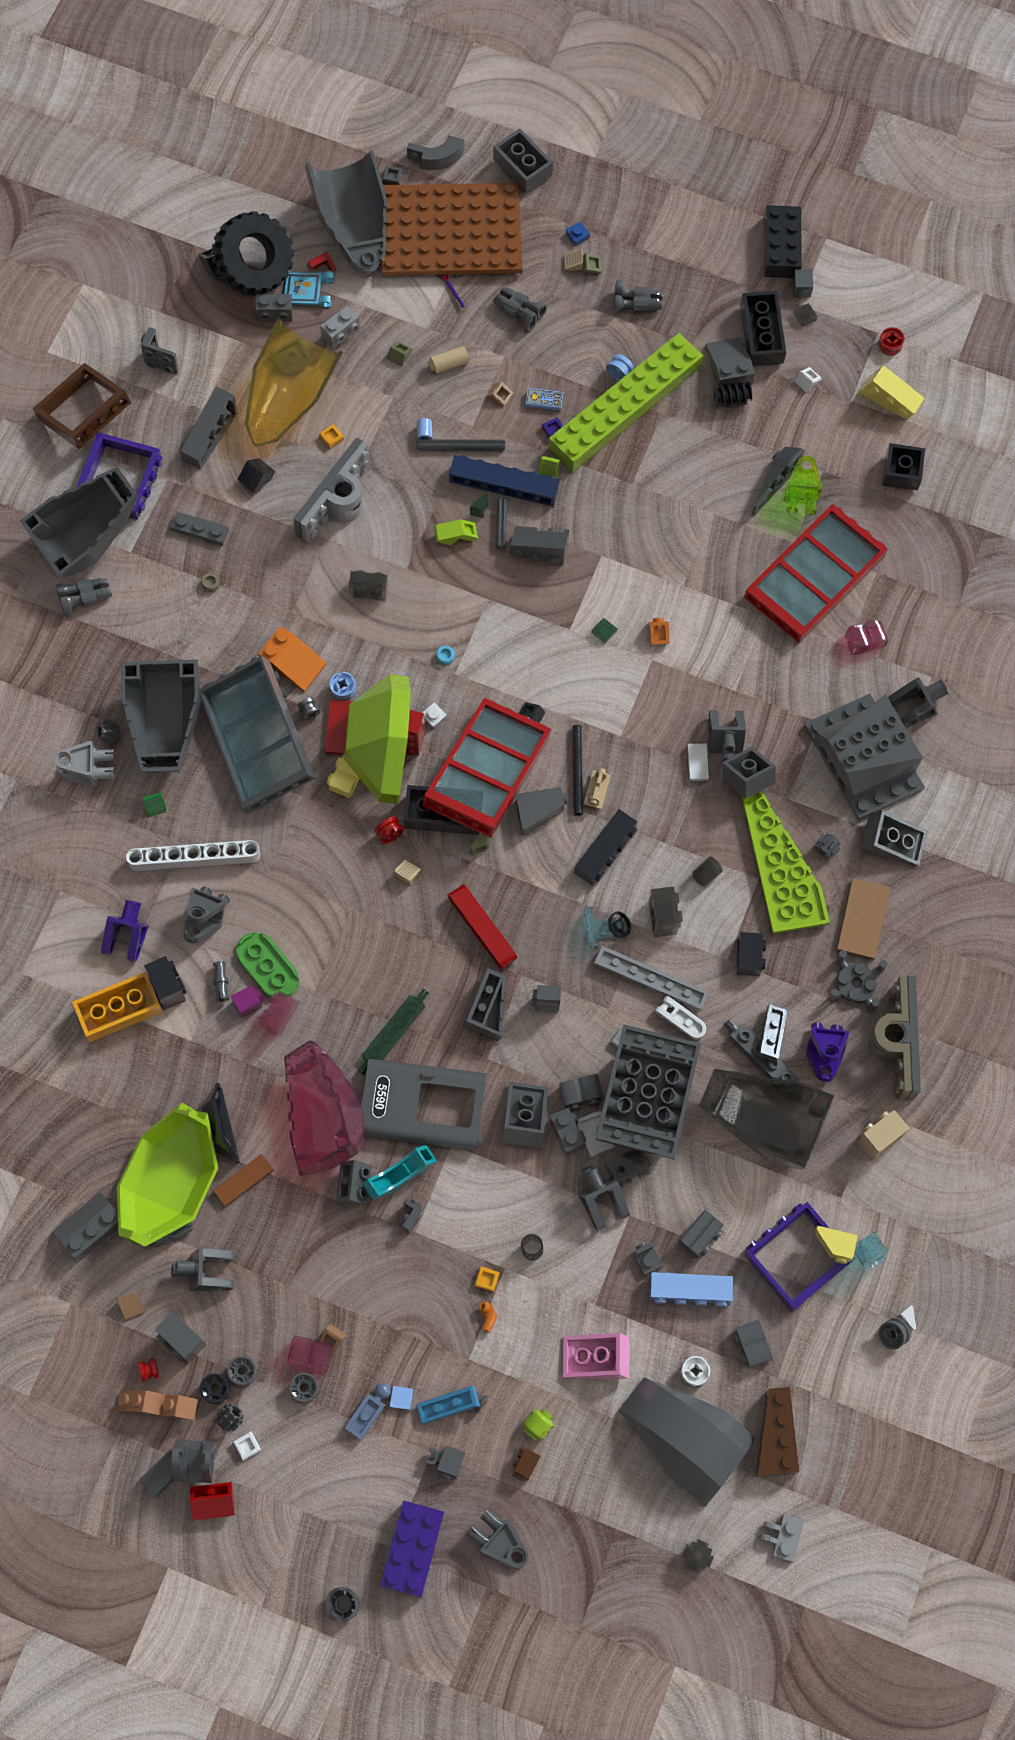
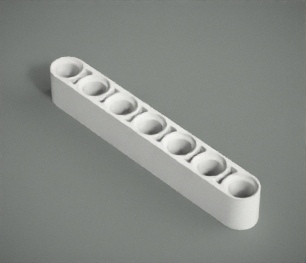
[126,840,261,871]

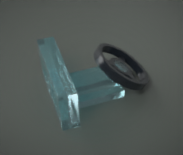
[584,907,631,950]

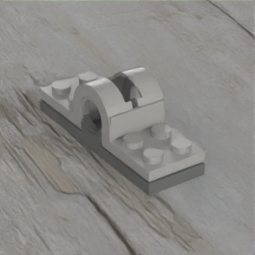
[293,437,370,543]

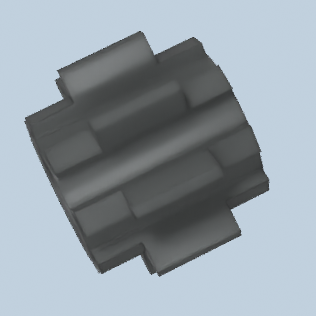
[96,720,120,743]
[815,833,841,859]
[216,1404,244,1432]

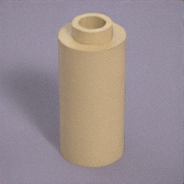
[428,346,469,374]

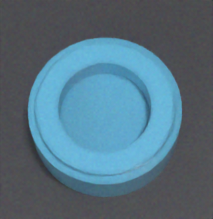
[436,646,455,665]

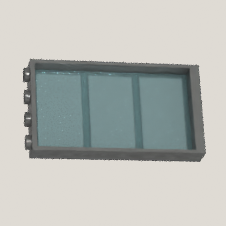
[200,656,315,812]

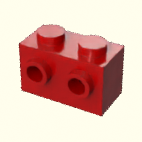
[190,1482,235,1520]

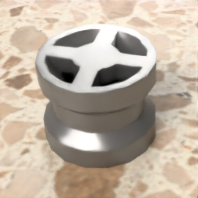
[297,697,320,720]

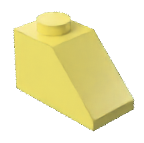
[814,1226,858,1264]

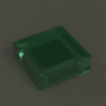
[591,618,618,644]

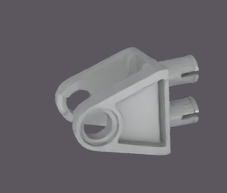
[54,741,115,788]

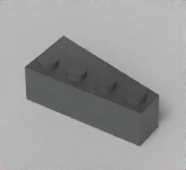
[180,386,238,469]

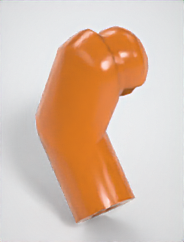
[479,1301,497,1333]

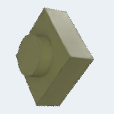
[583,253,602,275]

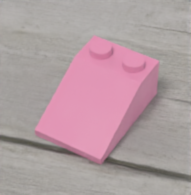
[563,1333,630,1380]

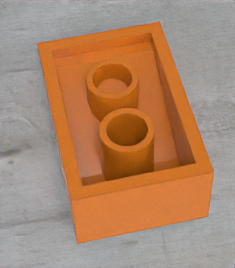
[258,626,327,692]

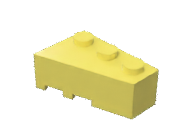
[858,365,925,420]

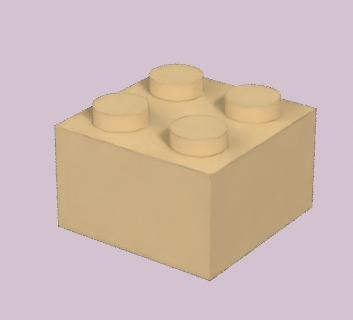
[858,1110,910,1161]

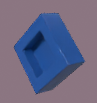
[566,222,590,246]

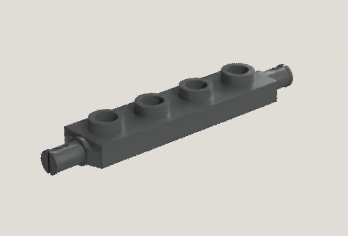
[724,1019,805,1100]

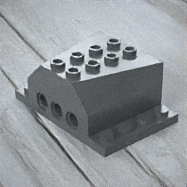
[804,694,925,821]
[595,1024,701,1160]

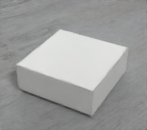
[233,1432,261,1461]

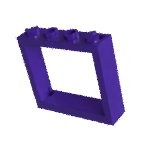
[76,432,163,520]
[744,1202,855,1312]

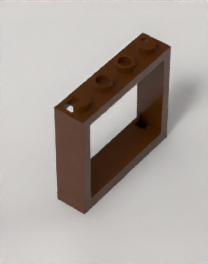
[32,363,131,449]

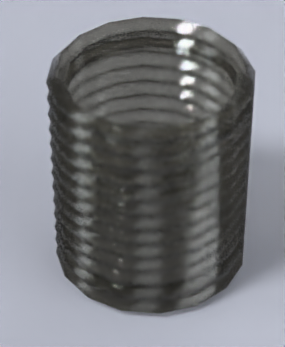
[692,856,723,887]
[521,1234,543,1260]

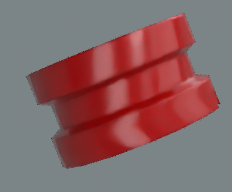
[878,327,905,356]
[374,816,404,844]

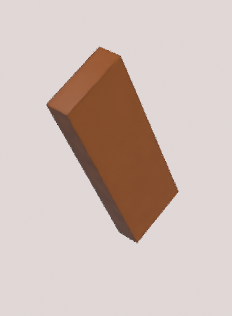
[213,1154,274,1207]

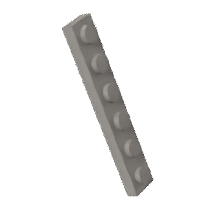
[594,946,709,1011]

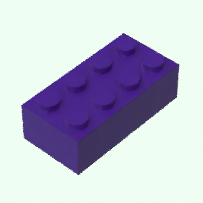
[380,1500,444,1598]

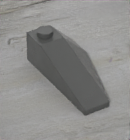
[752,446,805,516]

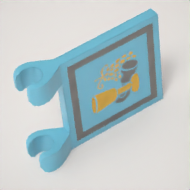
[284,271,335,308]

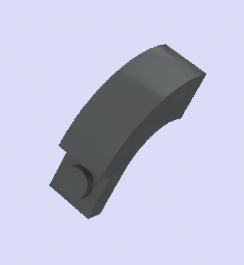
[407,135,465,170]

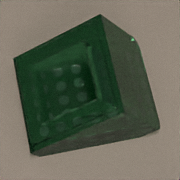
[470,493,488,518]

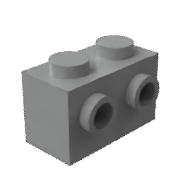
[320,306,360,349]

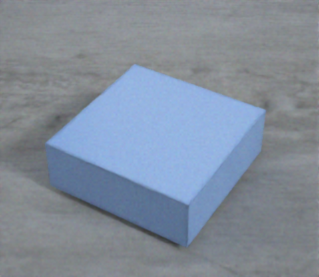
[390,1386,414,1410]

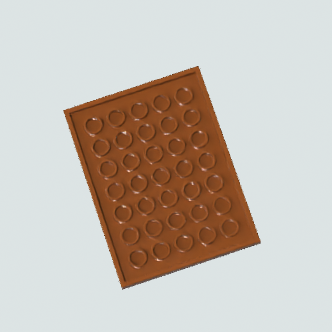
[382,183,522,276]

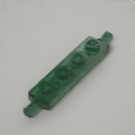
[358,989,429,1075]

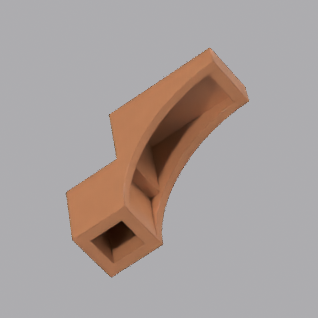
[117,1390,198,1420]

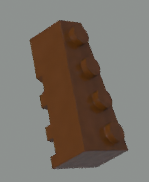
[755,1387,799,1477]

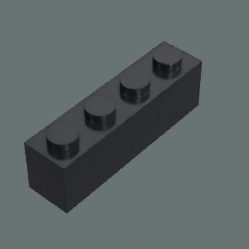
[574,809,638,886]

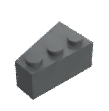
[510,526,570,565]

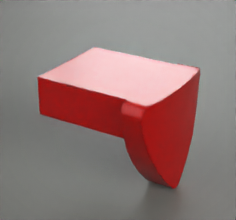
[307,251,337,272]

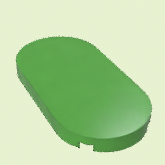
[236,932,299,1000]

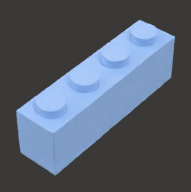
[649,1272,733,1307]

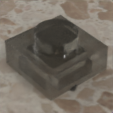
[793,303,817,327]

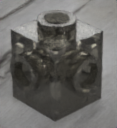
[682,1539,714,1572]

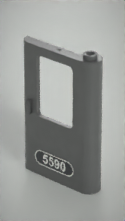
[358,1058,487,1151]

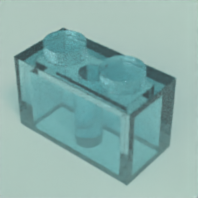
[854,1231,888,1269]

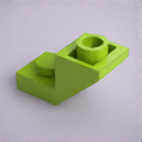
[433,519,478,546]

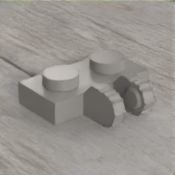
[760,1514,804,1563]

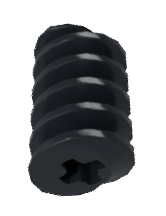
[714,382,752,407]

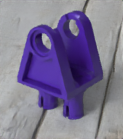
[101,900,149,962]
[806,1022,849,1082]

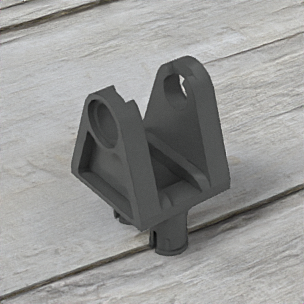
[888,677,949,728]
[708,710,746,763]
[183,886,230,943]
[577,1165,630,1232]
[171,1248,235,1291]
[171,1440,216,1483]
[466,1508,528,1569]

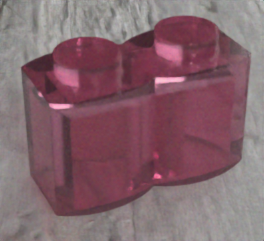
[844,620,888,655]
[287,1336,334,1374]

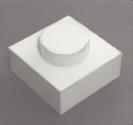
[422,702,447,729]

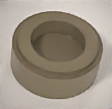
[201,573,220,592]

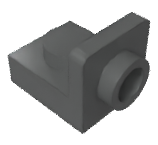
[402,1199,423,1234]
[633,1242,662,1276]

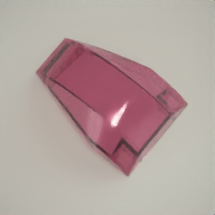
[284,1041,366,1176]

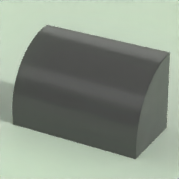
[140,1449,174,1497]

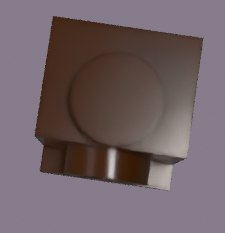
[512,1446,540,1481]

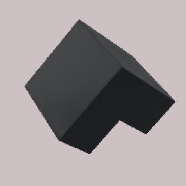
[237,458,275,493]

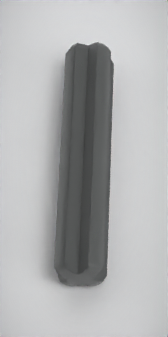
[496,498,507,549]

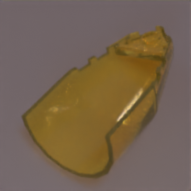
[245,319,343,447]

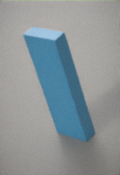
[416,1386,480,1424]

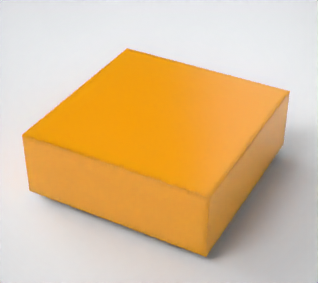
[319,424,344,449]
[474,1266,500,1293]

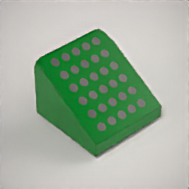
[143,792,167,817]

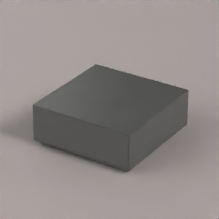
[382,166,403,185]

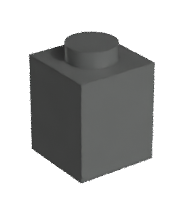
[793,269,813,298]

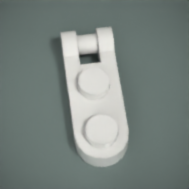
[654,996,706,1040]

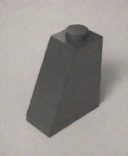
[515,787,567,836]

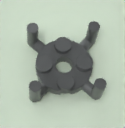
[828,950,888,1012]

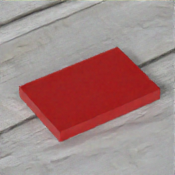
[325,700,353,755]

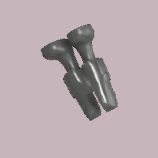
[613,280,663,312]
[493,287,547,332]
[56,578,112,616]

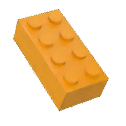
[72,972,163,1043]

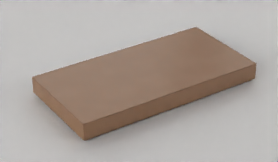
[837,878,890,960]

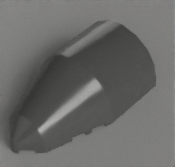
[305,150,387,274]

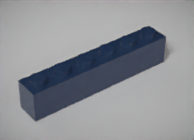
[449,455,560,507]

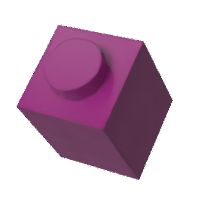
[231,985,263,1018]

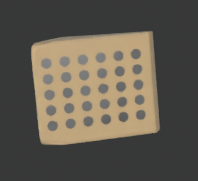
[564,249,583,271]
[394,860,421,885]

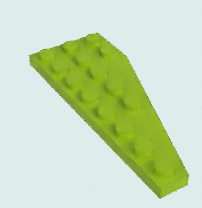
[741,791,830,934]

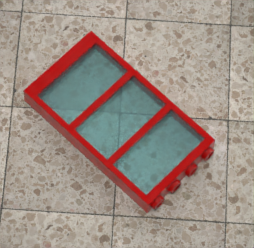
[744,504,888,643]
[422,698,551,838]

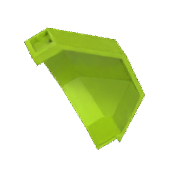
[344,674,411,804]
[117,1102,218,1247]

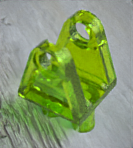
[783,455,822,515]

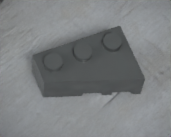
[462,968,505,1041]

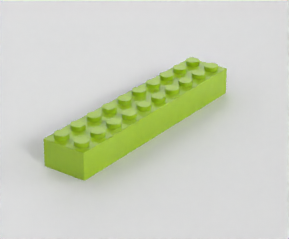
[548,333,703,472]

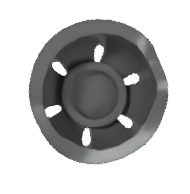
[325,1587,360,1622]

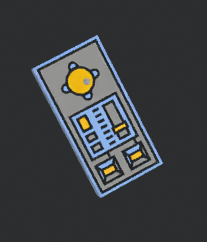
[526,388,563,411]

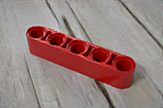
[447,884,517,969]

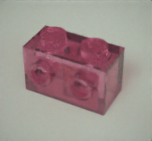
[259,990,300,1036]

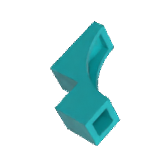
[362,1145,437,1200]

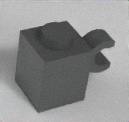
[425,1446,465,1480]

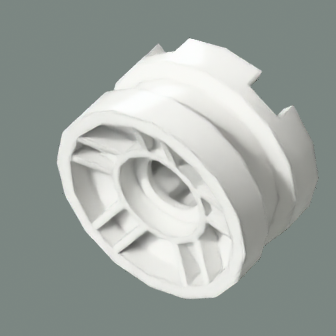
[680,1356,711,1387]

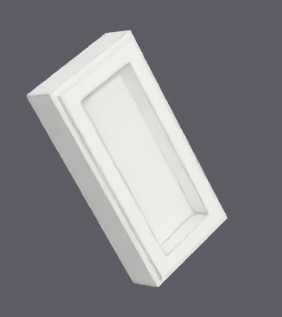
[687,743,709,781]

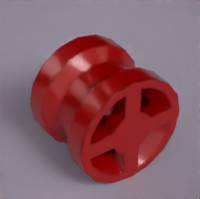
[138,1358,159,1382]

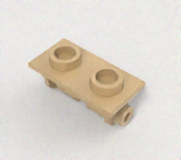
[583,768,611,810]

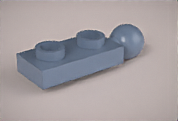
[345,1382,391,1441]

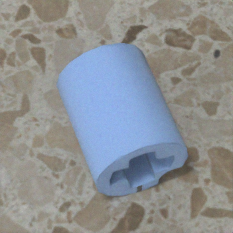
[417,418,432,440]

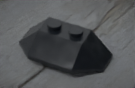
[201,1083,240,1163]

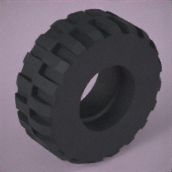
[211,211,294,295]

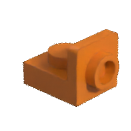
[648,618,670,645]

